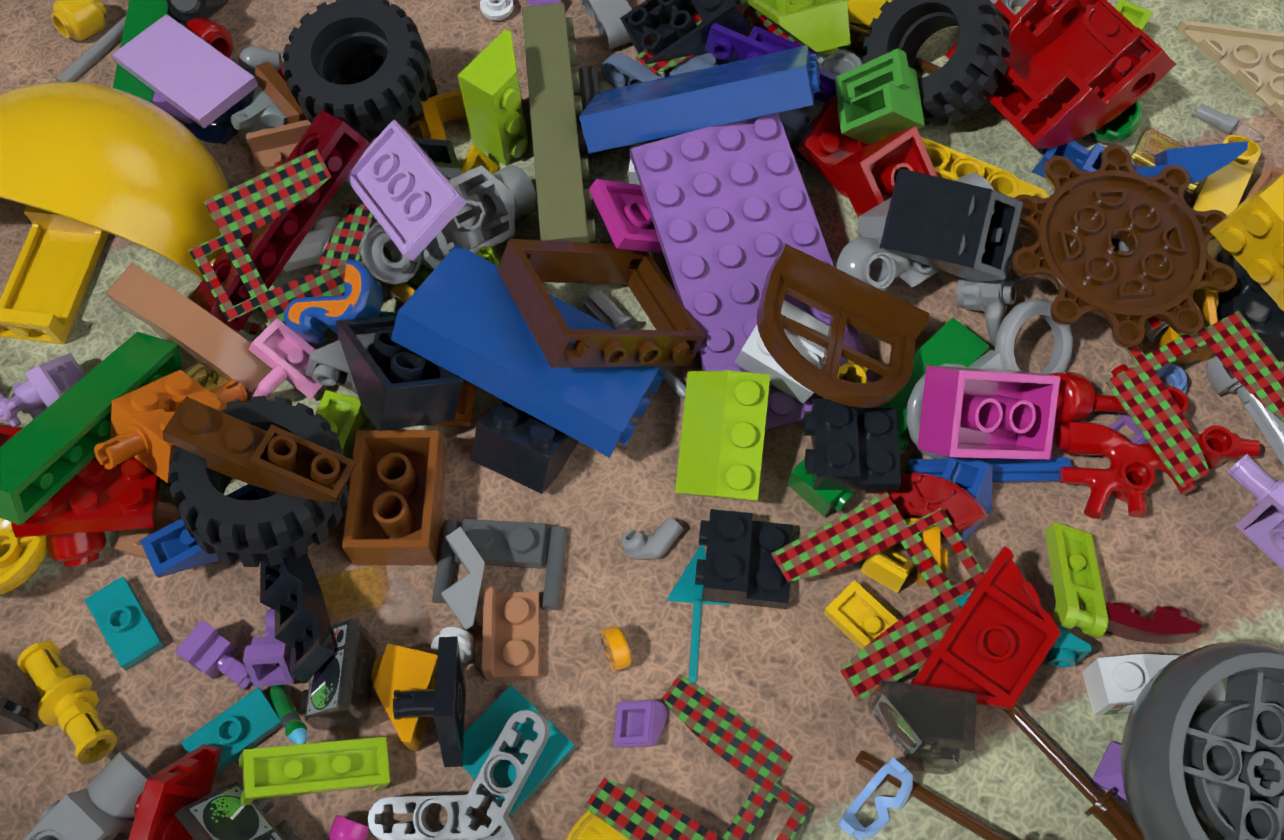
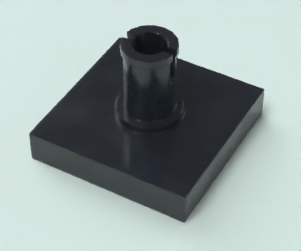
[393,636,466,768]

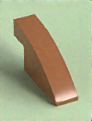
[106,263,272,395]

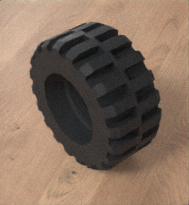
[282,0,433,142]
[862,0,1011,126]
[168,396,349,567]

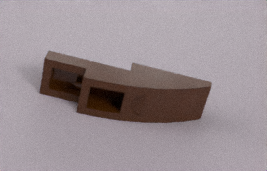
[163,396,356,502]

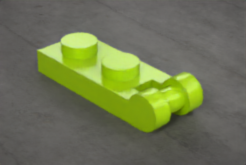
[1045,522,1108,638]

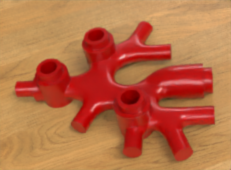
[1055,364,1260,519]

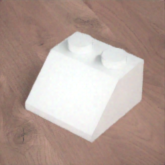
[735,300,829,404]

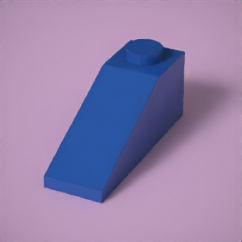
[140,484,272,578]

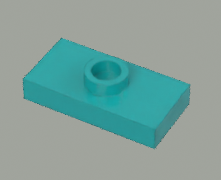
[84,576,165,671]
[181,687,283,775]

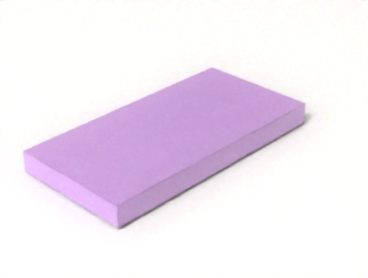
[112,14,259,129]
[346,120,467,261]

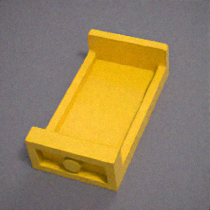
[0,205,109,345]

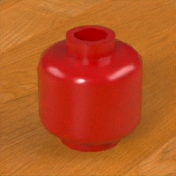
[184,18,233,58]
[1047,372,1096,425]
[46,531,107,567]

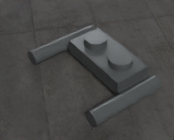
[432,519,567,611]

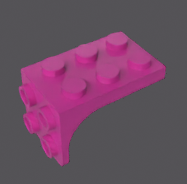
[589,179,663,253]

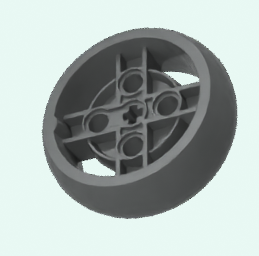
[1121,642,1284,840]

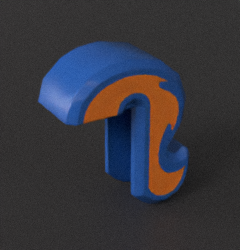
[284,259,383,343]

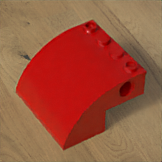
[945,0,1176,149]

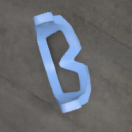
[838,757,913,840]

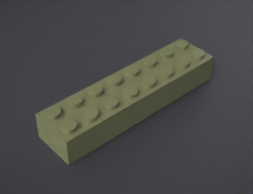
[522,3,596,243]

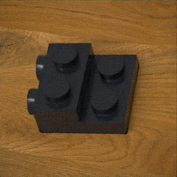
[803,399,901,491]
[695,509,793,609]

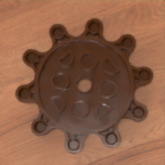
[1012,145,1237,348]

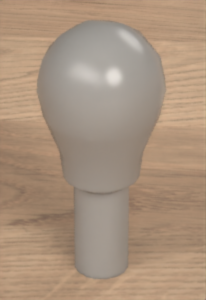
[239,46,284,76]

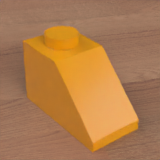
[371,643,438,752]

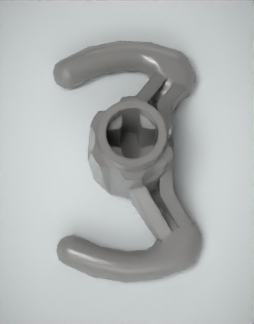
[957,236,1027,347]

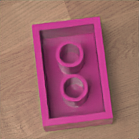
[917,365,1060,460]

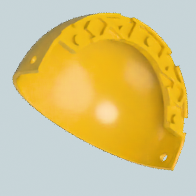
[0,82,229,281]

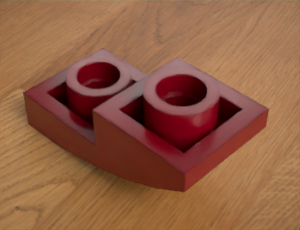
[1105,601,1202,644]

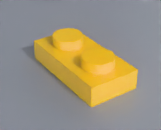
[823,580,899,650]

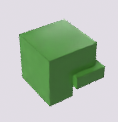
[834,48,925,145]

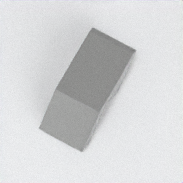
[440,527,485,630]

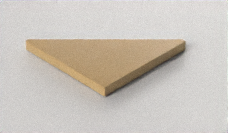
[1178,20,1284,122]

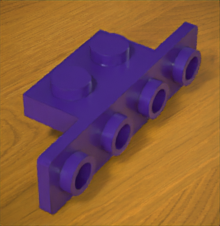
[705,23,838,103]

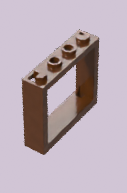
[497,239,705,368]

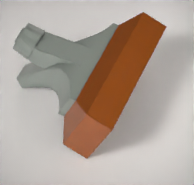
[230,62,307,144]

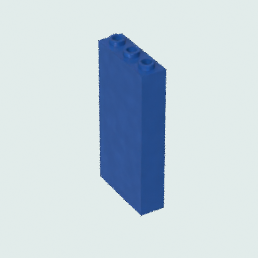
[579,45,820,153]
[391,244,665,458]

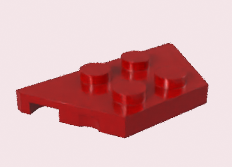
[907,546,1061,710]
[128,744,223,840]

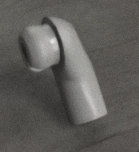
[621,518,684,560]

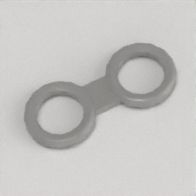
[906,299,1073,460]

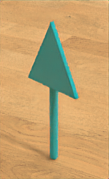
[666,545,730,683]

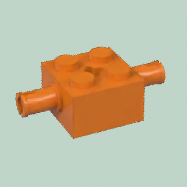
[94,370,247,484]

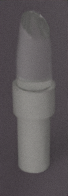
[1194,104,1265,143]

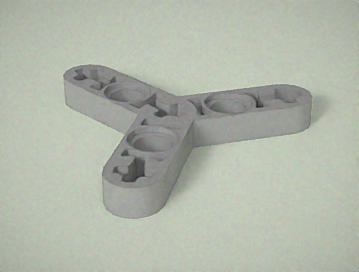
[368,710,550,840]

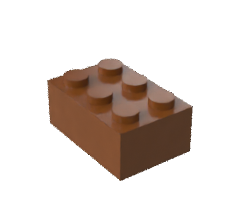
[342,430,447,565]

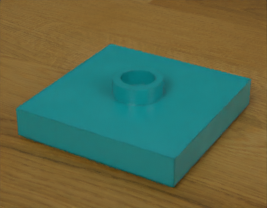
[463,685,576,816]

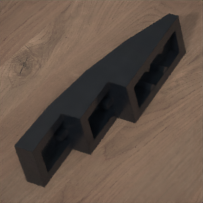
[260,554,334,683]

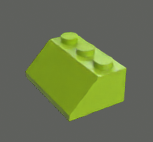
[745,0,851,55]
[457,28,528,166]
[675,370,771,502]

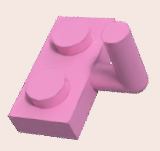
[248,318,325,401]

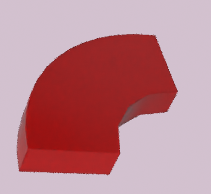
[877,473,989,534]

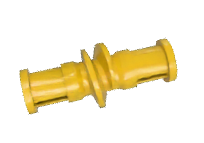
[17,641,118,764]

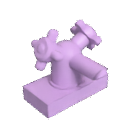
[0,353,85,428]

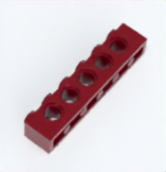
[190,110,370,332]

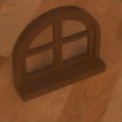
[757,243,929,408]

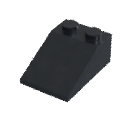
[336,316,463,431]

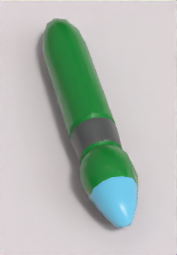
[270,685,307,745]

